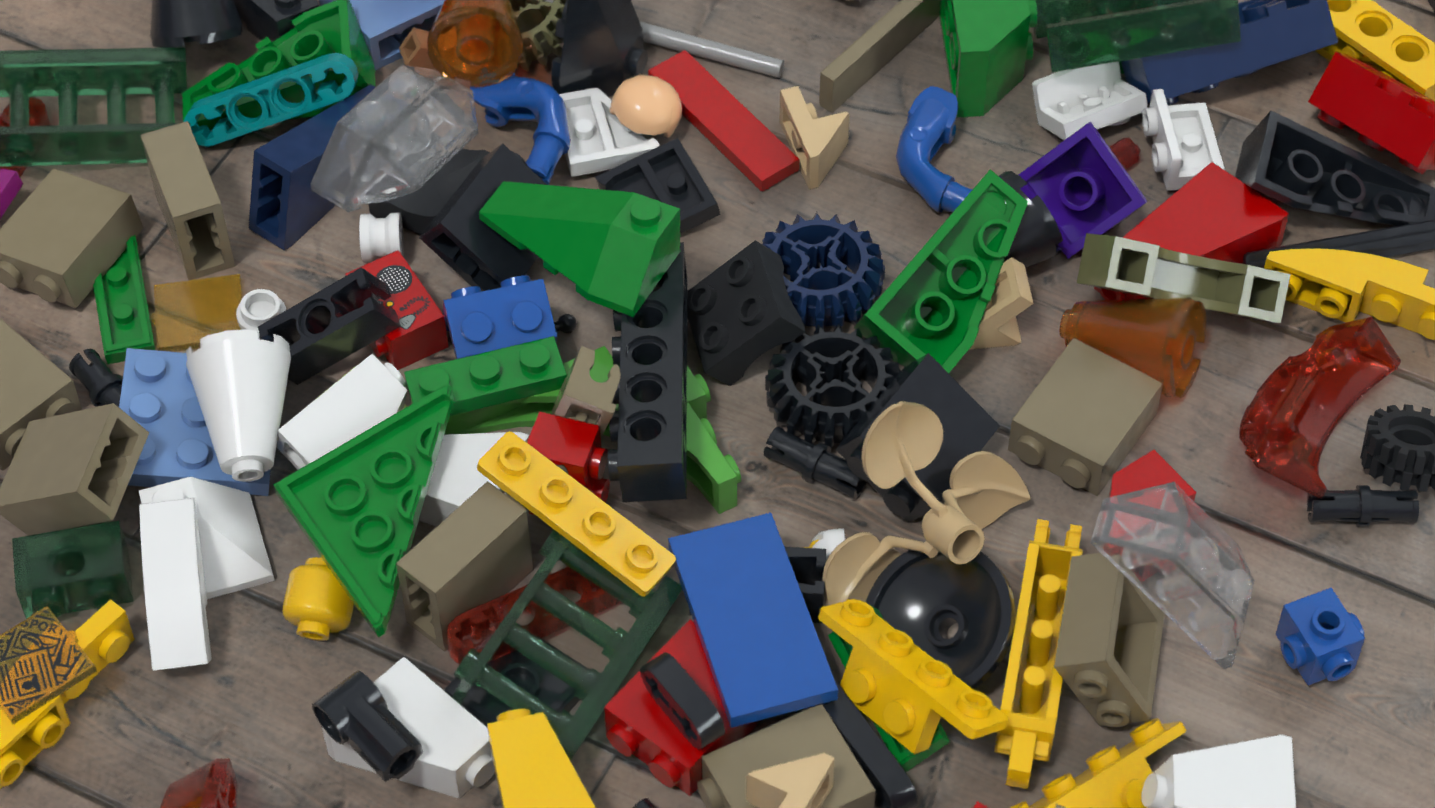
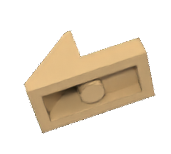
[780,86,849,189]
[969,257,1034,350]
[746,753,835,808]

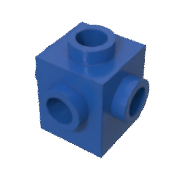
[1275,587,1365,686]

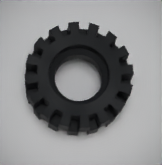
[1360,404,1435,492]

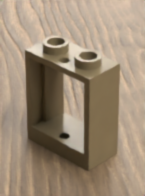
[1054,549,1165,727]

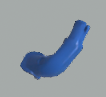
[469,69,571,185]
[896,86,972,213]

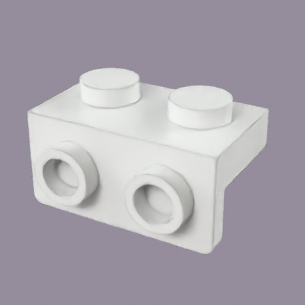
[1032,53,1148,140]
[1142,89,1225,191]

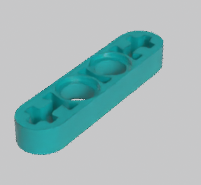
[184,53,359,147]

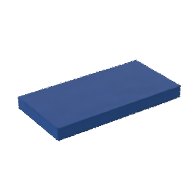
[668,513,838,728]

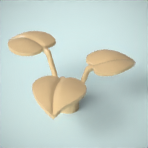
[822,401,1031,606]

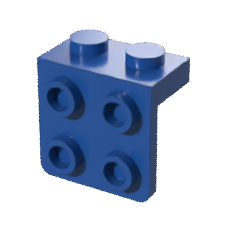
[443,275,558,359]

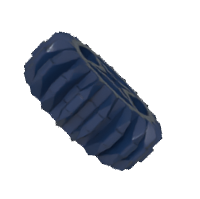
[762,212,885,329]

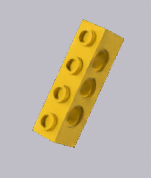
[1315,0,1435,101]

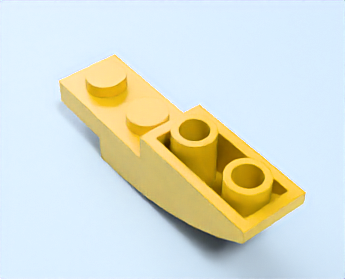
[1264,249,1435,340]
[0,599,135,789]

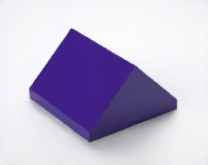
[1018,122,1148,259]

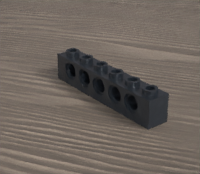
[608,242,688,503]

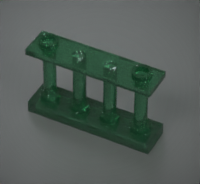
[1033,0,1241,72]
[0,47,190,167]
[452,529,683,760]

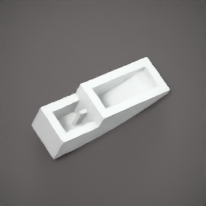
[139,498,212,670]

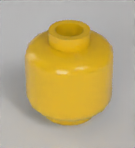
[283,557,354,641]

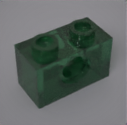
[12,520,134,620]

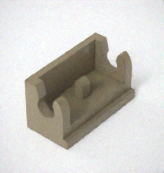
[551,346,621,437]

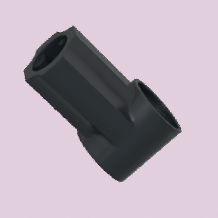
[312,671,423,782]

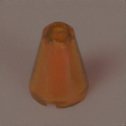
[427,0,523,87]
[1060,297,1207,398]

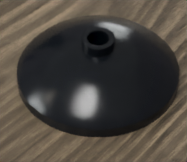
[865,550,1016,690]

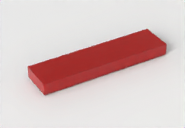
[648,50,800,192]

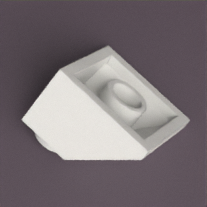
[139,477,275,599]

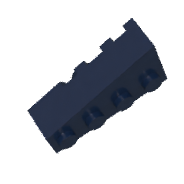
[1117,0,1338,106]

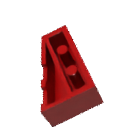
[1308,52,1435,174]

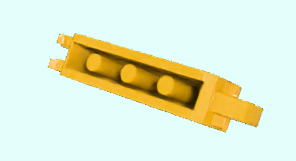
[994,519,1083,789]

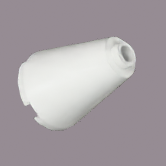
[186,329,291,482]

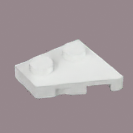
[559,87,660,177]

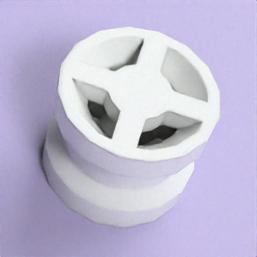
[359,212,404,263]

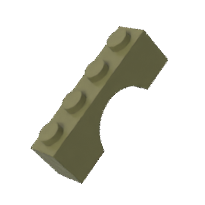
[1076,233,1291,324]

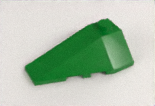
[182,0,376,130]
[854,169,1028,373]
[479,181,680,317]

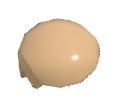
[610,74,682,138]

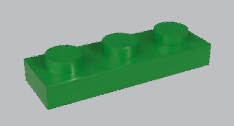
[404,336,567,416]

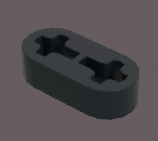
[640,652,725,749]

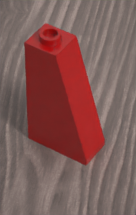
[1094,162,1289,316]

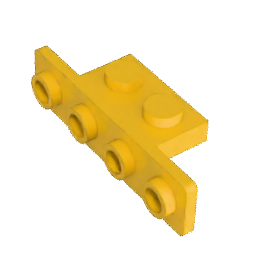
[477,431,676,596]
[818,599,1009,754]
[1010,718,1187,808]

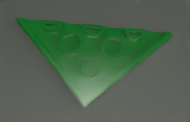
[273,383,455,638]

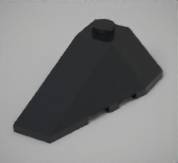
[551,0,648,97]
[1235,110,1435,226]

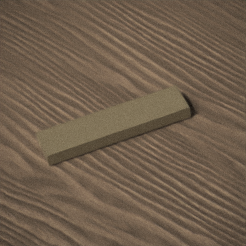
[819,0,940,113]

